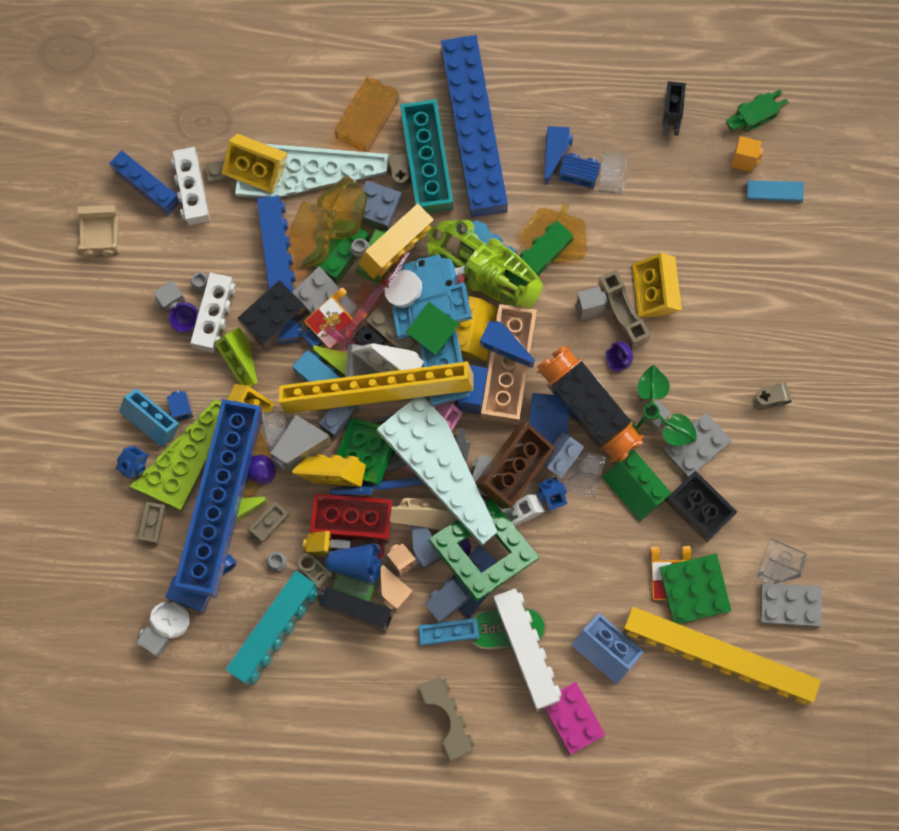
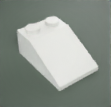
[351,344,424,373]

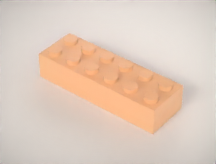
[481,304,537,425]

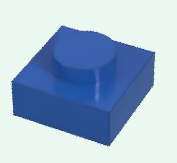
[302,328,323,348]

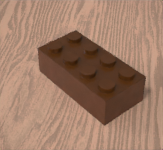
[475,423,555,509]

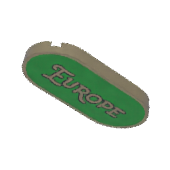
[470,607,546,650]

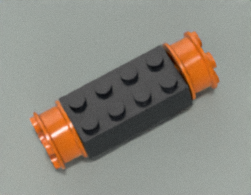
[536,345,644,463]

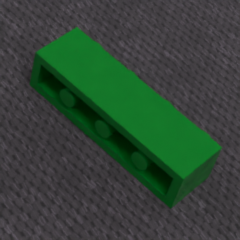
[505,220,575,287]

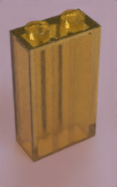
[334,76,399,152]

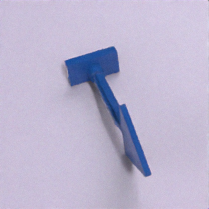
[330,477,425,495]

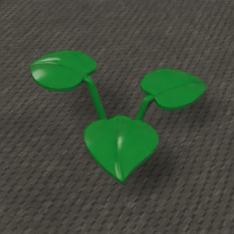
[629,365,697,446]

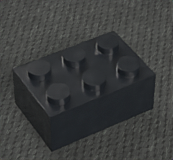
[237,280,308,351]
[665,470,738,543]

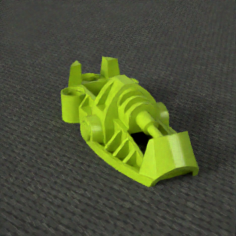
[427,220,543,309]

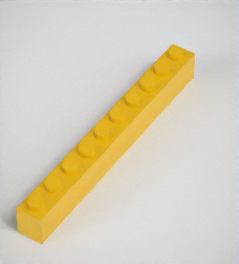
[278,362,473,414]
[623,607,821,706]

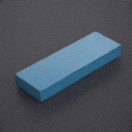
[747,180,804,202]
[418,618,479,646]

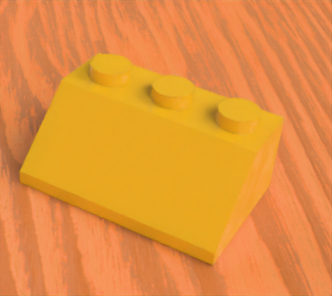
[221,133,288,193]
[632,253,682,318]
[457,296,498,362]
[292,454,366,487]

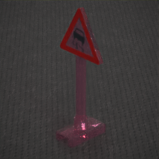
[324,251,410,349]

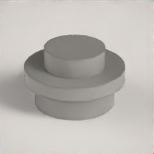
[351,238,370,257]
[191,272,209,291]
[267,552,287,571]

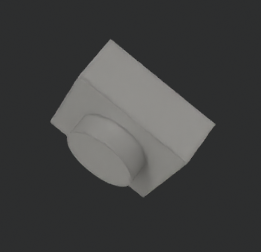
[330,538,352,550]

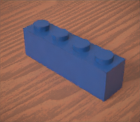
[109,150,179,216]

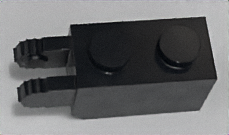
[662,81,686,136]

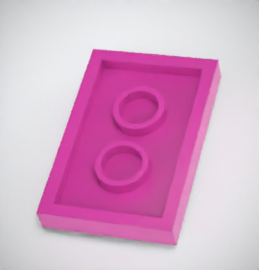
[545,682,605,755]

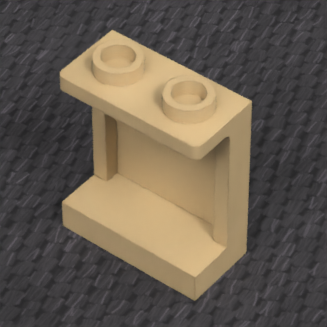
[78,205,119,257]

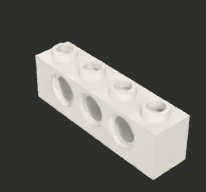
[171,147,210,226]
[191,273,236,353]

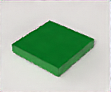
[406,302,460,356]

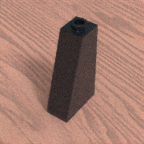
[318,586,393,633]

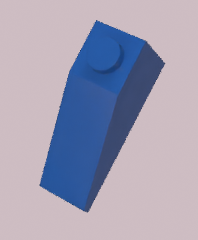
[544,126,573,185]
[480,321,535,369]

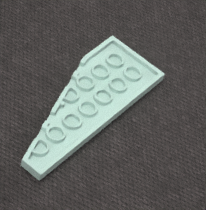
[235,144,389,198]
[376,397,497,546]

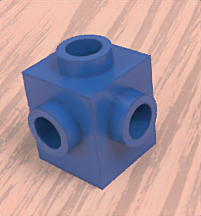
[116,445,149,478]
[537,477,568,511]

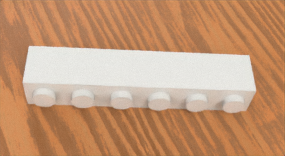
[493,588,562,711]

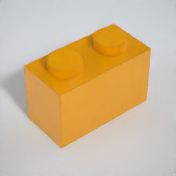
[731,136,764,172]

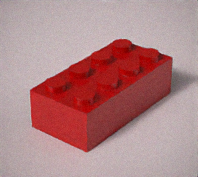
[310,493,393,542]

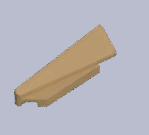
[390,498,458,530]

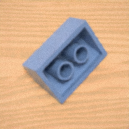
[571,613,644,684]

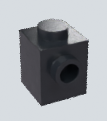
[355,325,385,346]

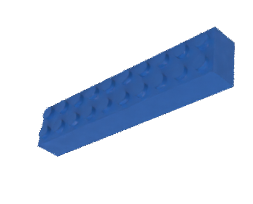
[441,35,508,218]
[174,399,263,599]

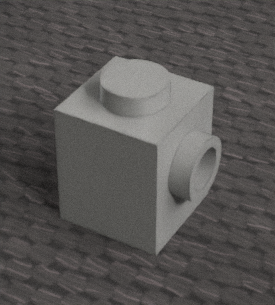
[154,280,185,313]
[641,400,671,432]
[136,626,170,657]

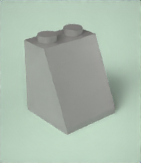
[270,415,331,472]

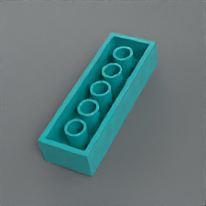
[400,99,453,214]
[225,571,319,687]

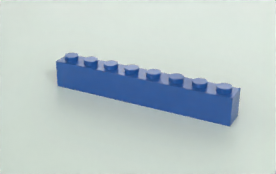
[257,195,303,345]

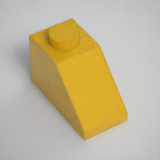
[227,384,275,420]
[303,531,332,557]

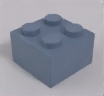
[353,180,402,232]

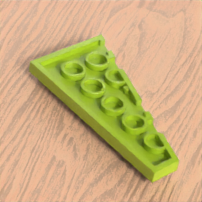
[129,399,222,511]

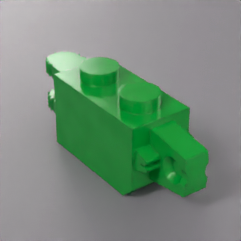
[726,90,789,132]

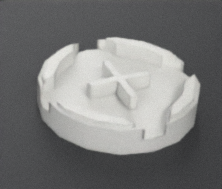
[385,270,422,308]
[150,602,189,638]

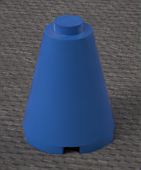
[325,544,381,583]

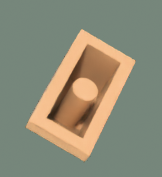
[387,543,417,576]
[381,565,413,611]

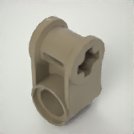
[388,152,410,190]
[753,382,792,410]
[298,554,334,590]

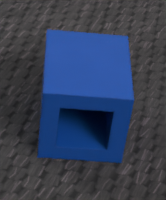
[167,391,194,422]

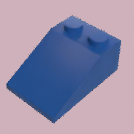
[529,393,569,444]

